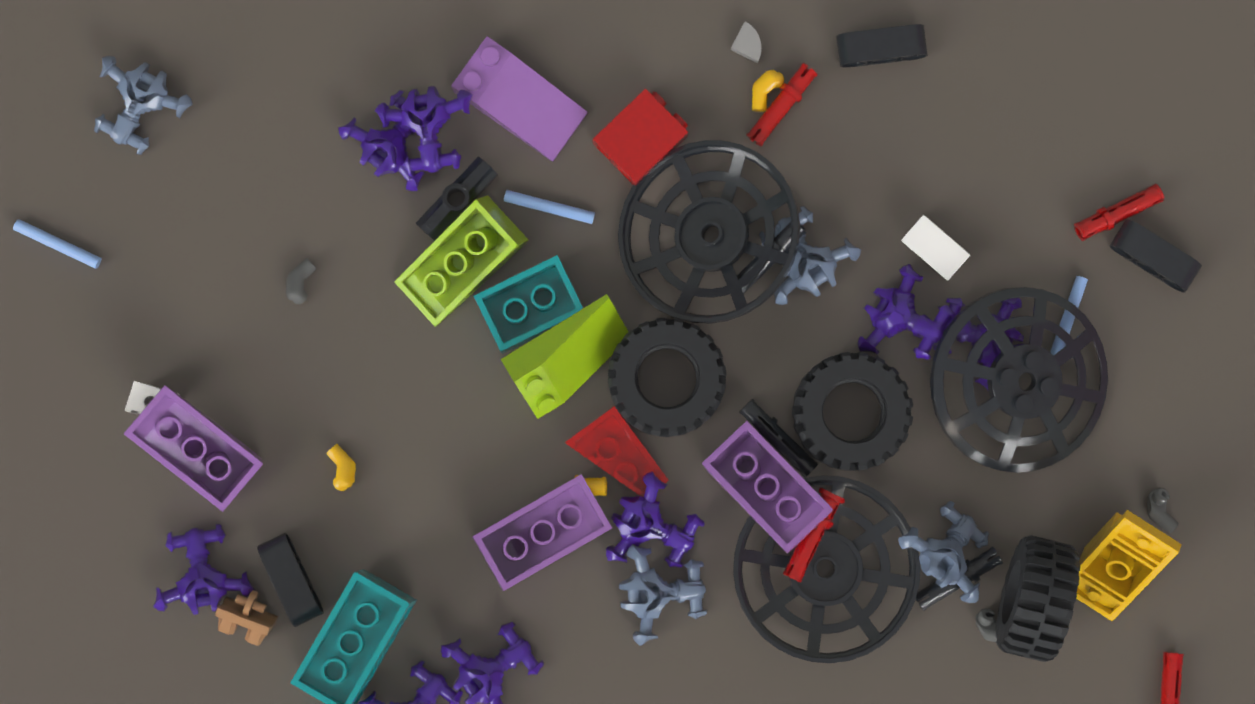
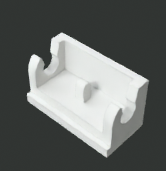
[901,214,970,281]
[125,381,180,414]

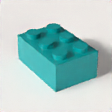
[474,255,583,354]

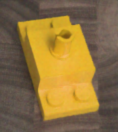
[1076,510,1182,621]

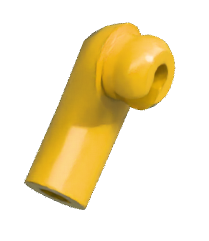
[752,70,784,112]
[326,444,356,491]

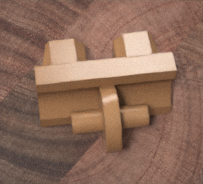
[215,590,278,646]

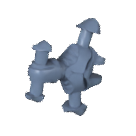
[94,56,193,155]
[759,206,861,305]
[898,501,989,603]
[619,545,707,646]

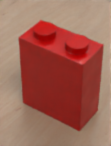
[592,88,688,186]

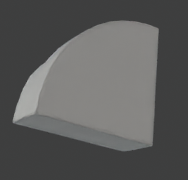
[731,21,761,64]

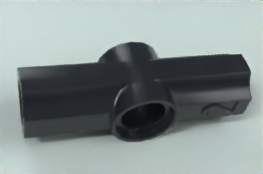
[416,156,498,241]

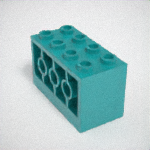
[290,569,417,704]

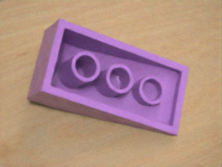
[451,36,588,162]
[124,385,263,512]
[702,421,833,554]
[472,474,612,591]

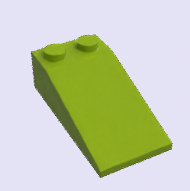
[394,195,529,327]
[501,294,628,419]

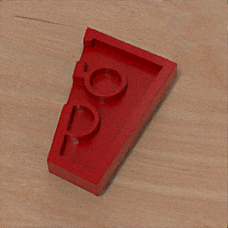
[565,406,669,496]

